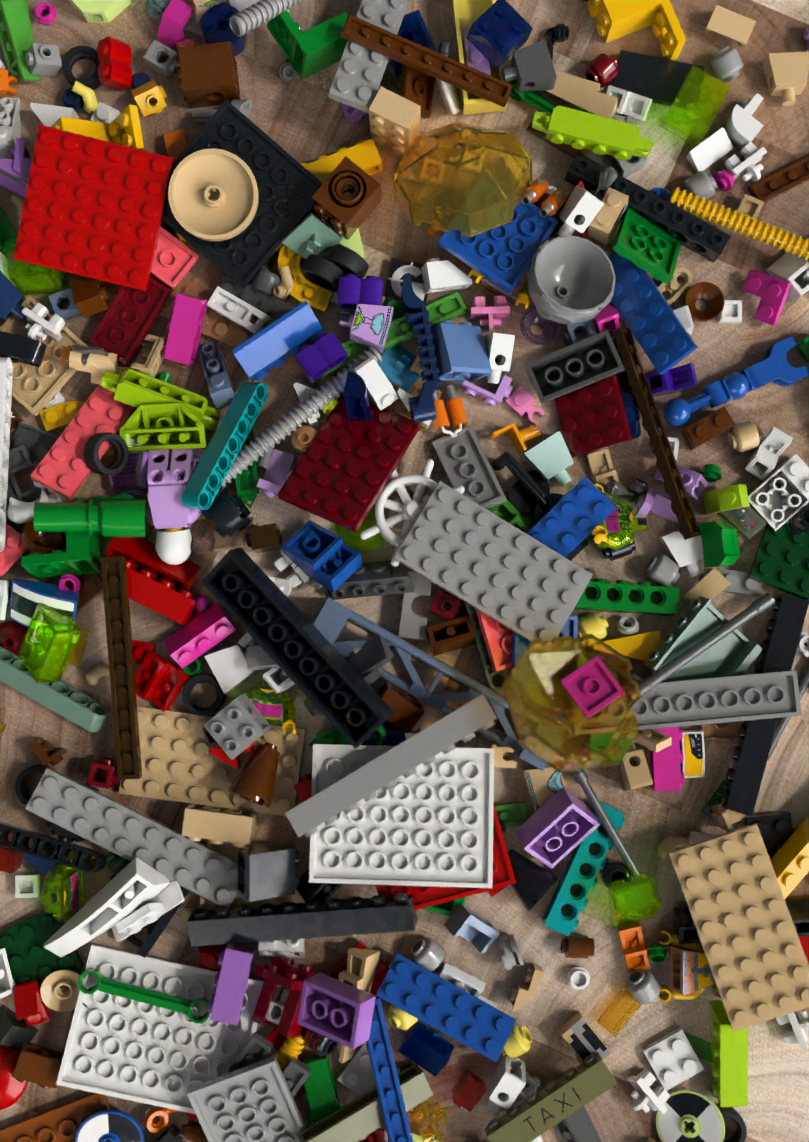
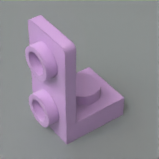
[654,465,708,502]

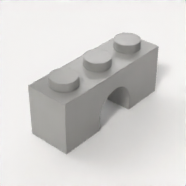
[395,571,432,640]

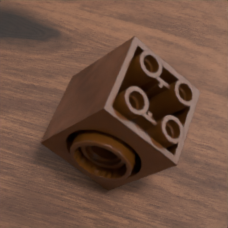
[175,41,241,109]
[312,156,381,240]

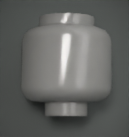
[711,46,743,82]
[685,171,717,200]
[646,554,680,585]
[411,937,445,972]
[627,969,660,1005]

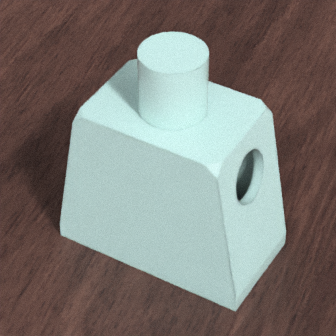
[522,431,573,487]

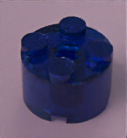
[200,2,247,56]

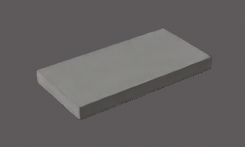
[431,425,506,509]

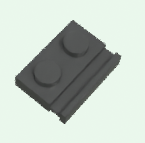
[9,422,60,463]

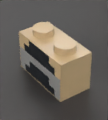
[588,187,629,245]
[559,1011,611,1064]

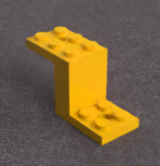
[588,0,686,61]
[33,105,144,153]

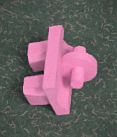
[470,295,510,332]

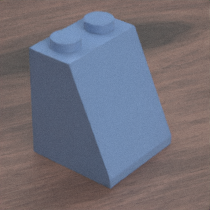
[431,320,492,383]

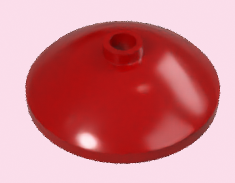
[0,1045,28,1110]

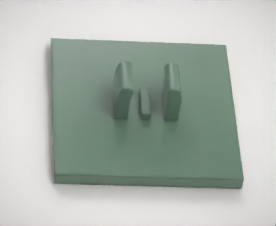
[281,213,343,259]

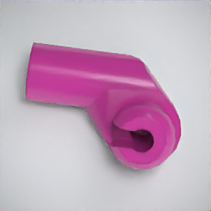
[189,594,210,622]

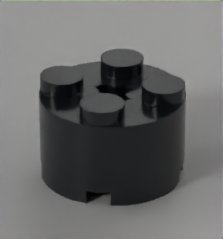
[201,487,254,538]

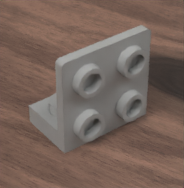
[204,693,272,760]

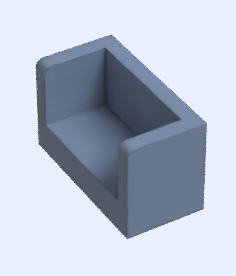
[444,903,500,954]

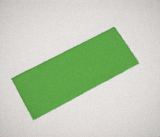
[684,1032,713,1063]

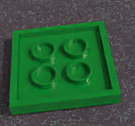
[612,207,682,285]

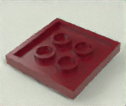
[554,375,632,458]

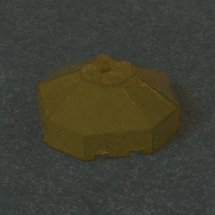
[392,122,532,237]
[503,634,641,773]

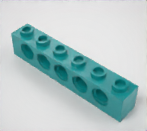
[542,800,625,937]

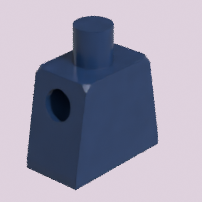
[0,271,25,321]

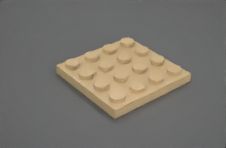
[0,295,88,416]

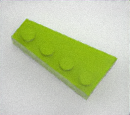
[709,1000,748,1107]

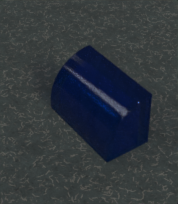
[343,371,371,421]
[398,1021,454,1076]

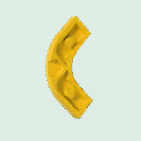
[278,244,333,313]
[40,401,119,458]

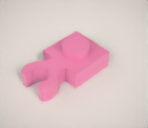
[505,386,545,424]

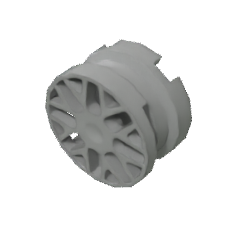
[496,934,524,971]

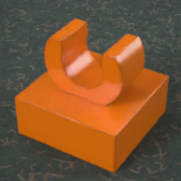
[0,68,18,98]

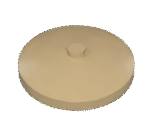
[168,148,259,241]

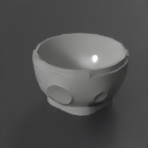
[527,235,615,324]

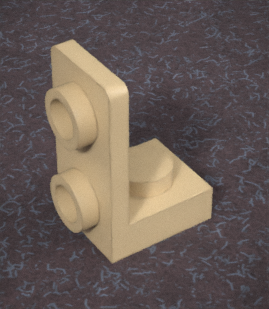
[711,803,746,832]

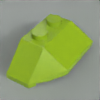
[119,402,207,451]

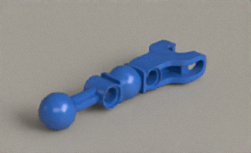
[663,336,809,426]

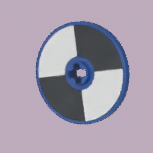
[75,1109,144,1142]

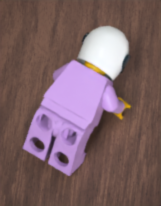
[145,448,205,565]

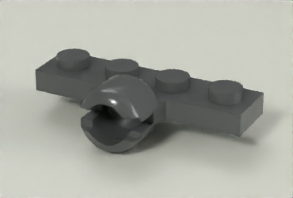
[218,268,297,320]

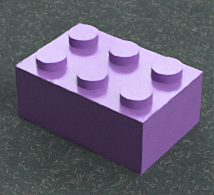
[515,787,600,869]
[207,944,255,1025]
[297,972,376,1049]

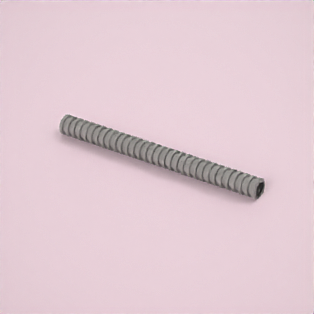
[229,0,304,37]
[219,346,383,490]

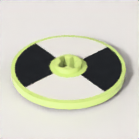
[656,1089,725,1142]

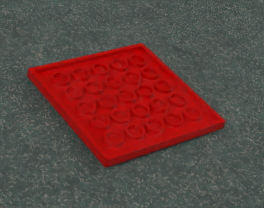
[13,124,174,292]

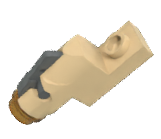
[60,345,128,384]

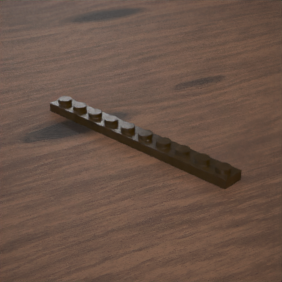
[612,327,701,540]
[100,556,142,779]

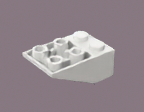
[0,97,21,159]
[748,454,809,531]

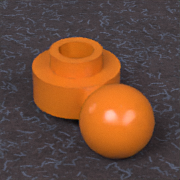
[144,1107,178,1133]

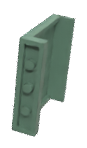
[644,596,763,682]

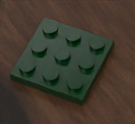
[748,523,809,600]
[0,907,84,988]

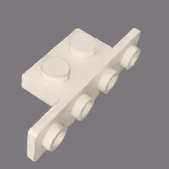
[112,881,184,942]
[432,963,497,1008]

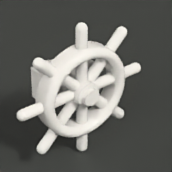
[360,459,465,566]

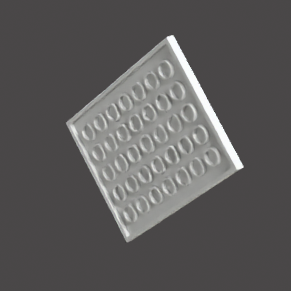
[309,744,494,888]
[56,944,264,1114]

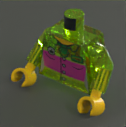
[592,483,647,550]
[245,678,296,736]
[40,856,95,924]

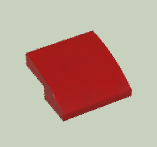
[135,651,190,712]

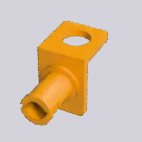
[488,423,540,455]

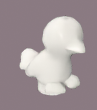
[7,489,63,524]

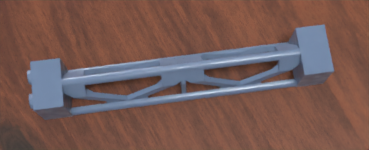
[313,597,565,771]

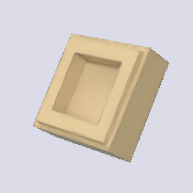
[736,193,764,219]

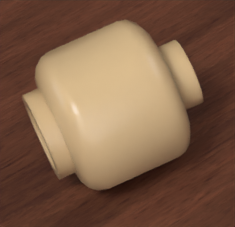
[727,421,763,452]

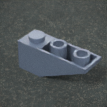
[198,340,236,410]

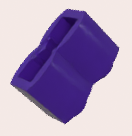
[337,274,383,309]
[296,332,348,382]

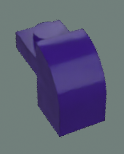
[645,363,698,396]

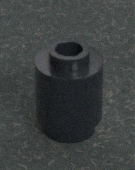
[601,533,636,561]

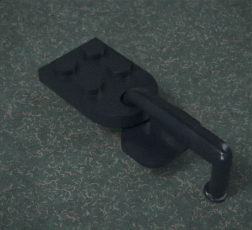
[492,452,595,561]

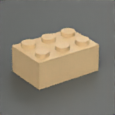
[369,87,421,155]
[181,804,258,847]

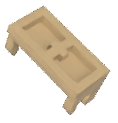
[705,5,756,46]
[130,334,166,378]
[489,741,517,768]

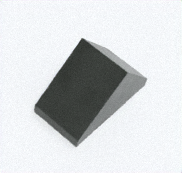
[0,1004,39,1049]

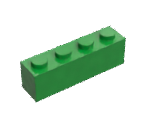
[301,1054,341,1125]

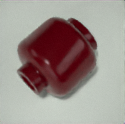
[585,53,618,88]

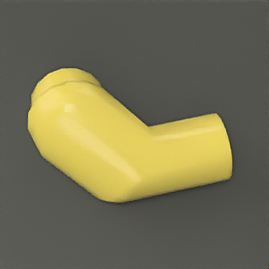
[71,81,98,113]

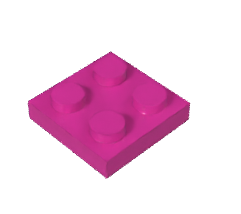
[560,655,625,719]

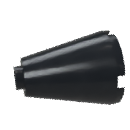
[508,849,559,911]

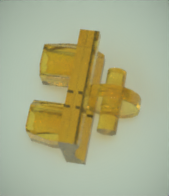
[410,1101,450,1142]

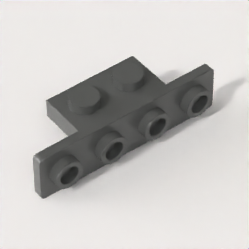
[327,560,415,600]

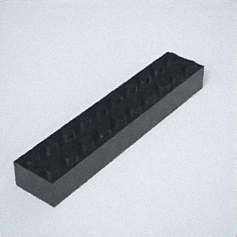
[201,547,395,749]

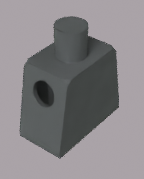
[501,40,557,92]

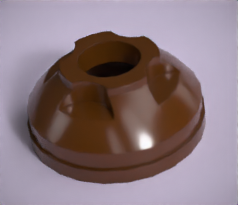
[684,282,725,322]
[22,520,64,554]

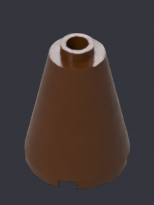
[228,742,280,808]

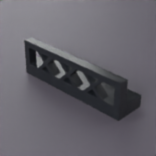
[126,881,190,958]

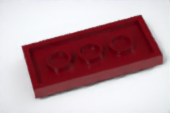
[89,277,173,365]

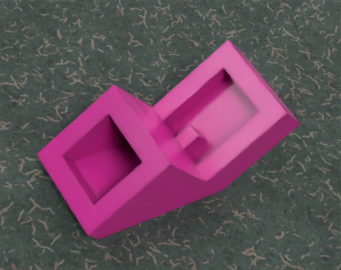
[156,0,194,51]

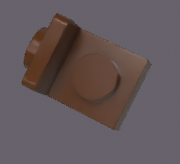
[29,738,67,767]

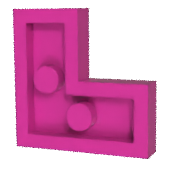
[742,269,792,326]

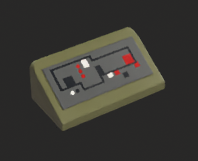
[719,506,767,540]

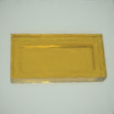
[597,986,642,1037]

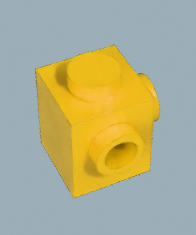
[131,80,167,117]

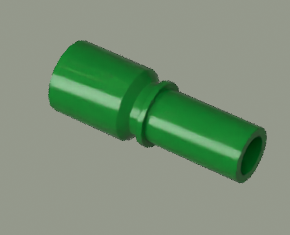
[33,498,146,537]

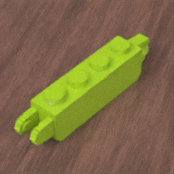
[531,105,654,160]
[100,368,222,431]

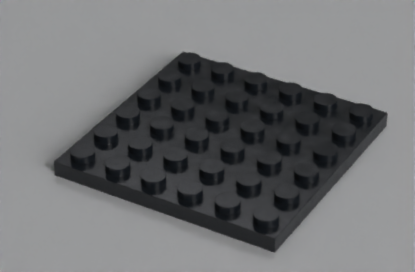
[162,100,323,290]

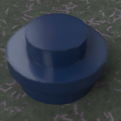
[131,72,151,90]
[63,88,84,110]

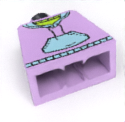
[339,304,393,354]

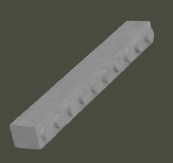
[285,694,497,838]

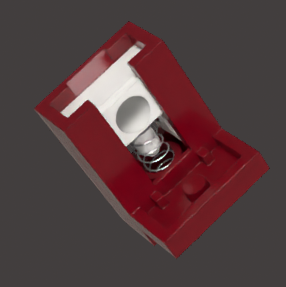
[251,955,317,1037]

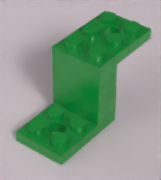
[267,10,348,80]
[21,493,135,579]

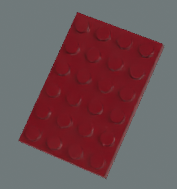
[277,393,420,533]

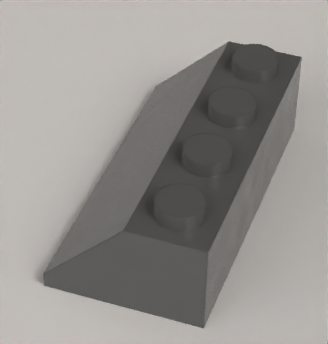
[525,330,625,404]

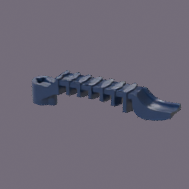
[401,273,441,423]

